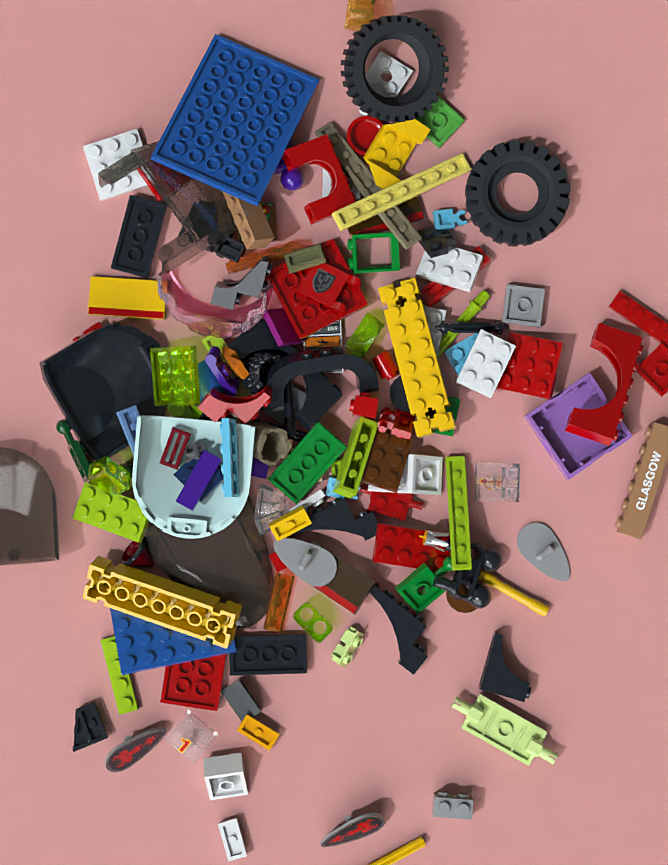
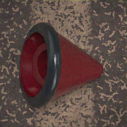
[121,539,154,568]

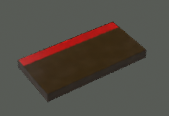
[347,196,424,240]
[292,541,376,615]

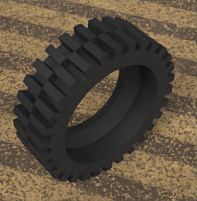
[341,15,449,122]

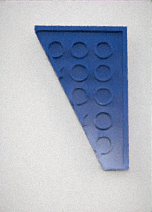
[110,608,236,675]

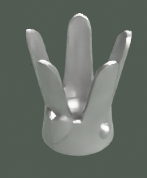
[419,530,450,552]

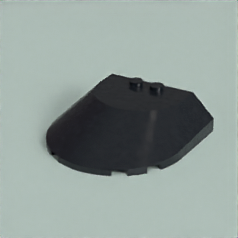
[39,325,174,463]

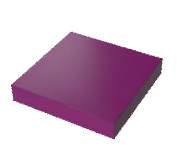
[262,308,307,347]

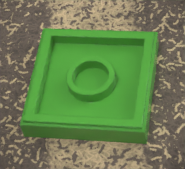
[415,95,465,149]

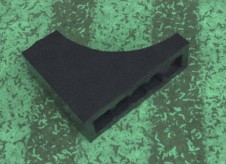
[478,632,531,702]

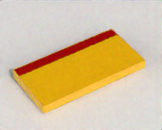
[88,276,167,320]

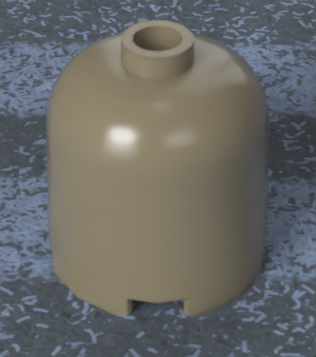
[250,421,291,465]

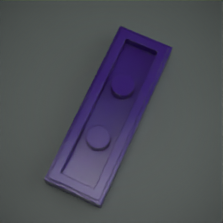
[175,450,222,511]

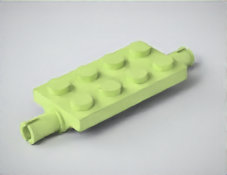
[451,693,558,766]

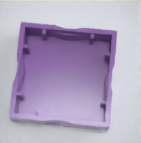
[523,373,633,480]

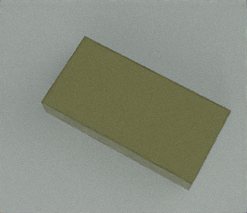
[284,243,326,274]

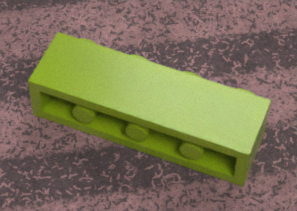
[332,417,378,498]

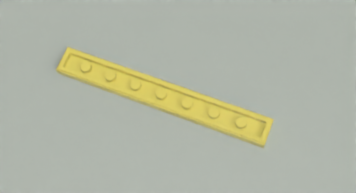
[332,153,471,231]

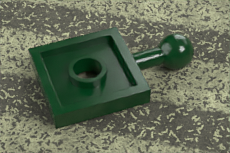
[56,419,95,482]

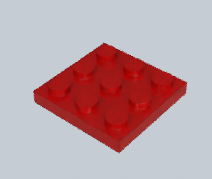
[496,332,565,400]
[160,654,226,711]

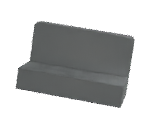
[221,678,262,722]

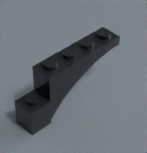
[289,498,378,541]
[370,578,428,675]

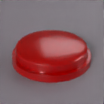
[347,116,383,156]

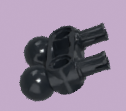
[433,539,502,609]

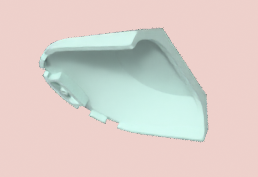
[132,415,256,539]

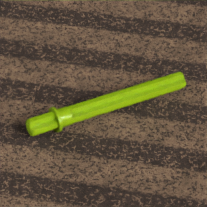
[438,290,490,358]

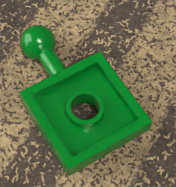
[395,556,454,614]

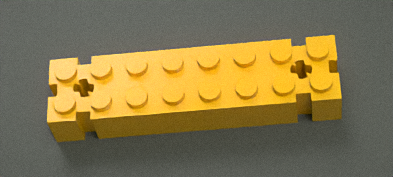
[378,278,456,438]
[83,556,242,648]

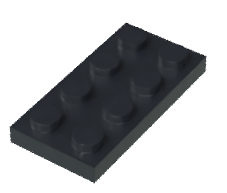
[111,195,168,279]
[229,634,307,676]

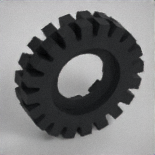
[465,140,571,247]

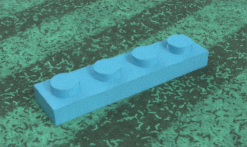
[220,418,239,498]

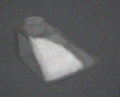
[254,484,289,535]

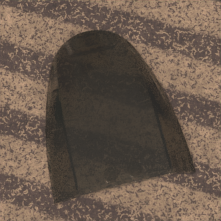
[143,495,274,628]

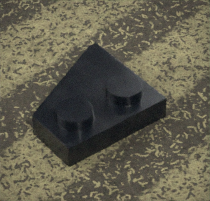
[73,701,109,752]

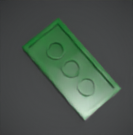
[268,421,347,504]

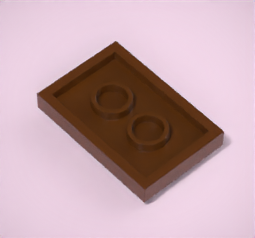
[361,427,413,493]

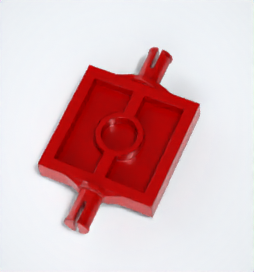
[359,484,424,521]

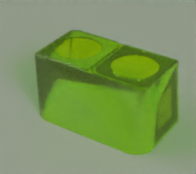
[345,312,384,355]
[88,456,131,497]
[293,602,333,644]

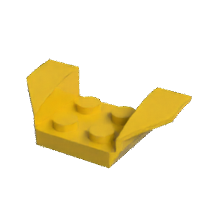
[363,119,431,189]

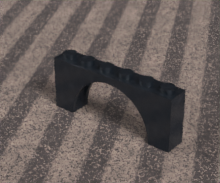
[227,316,343,431]

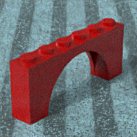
[565,323,643,446]

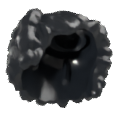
[242,352,282,394]

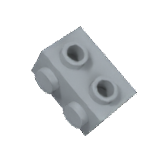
[432,791,473,820]

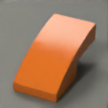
[222,347,249,379]

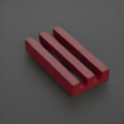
[159,427,192,470]

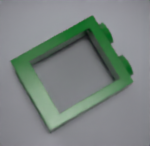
[347,232,400,273]

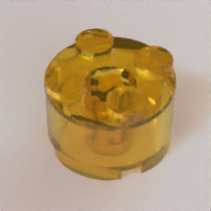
[344,0,376,31]

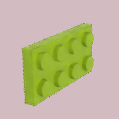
[72,482,149,543]

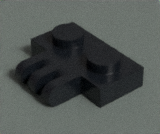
[417,226,457,258]

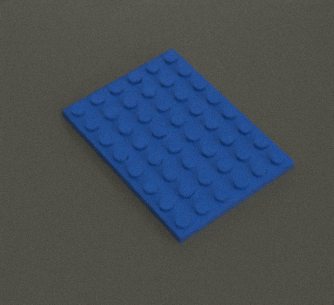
[151,34,319,207]

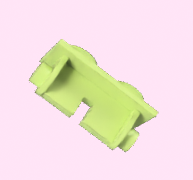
[331,626,364,667]

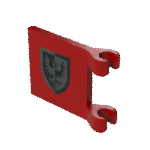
[298,263,361,315]

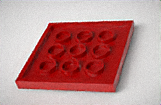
[266,239,368,340]

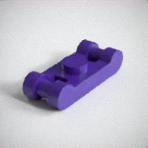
[205,346,241,396]

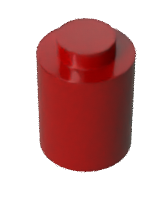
[371,350,399,381]

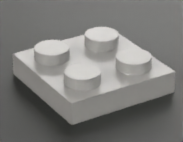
[502,284,545,328]

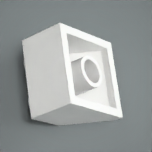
[203,753,248,800]

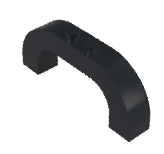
[262,347,379,409]

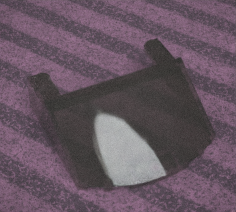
[98,141,238,275]

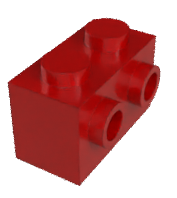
[349,392,379,420]

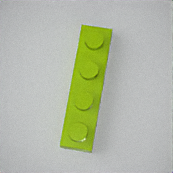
[101,636,138,715]

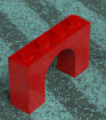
[282,134,357,225]

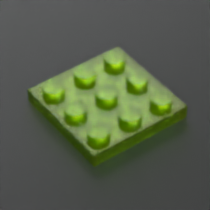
[150,345,201,406]

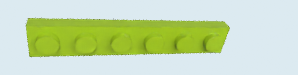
[445,456,472,570]

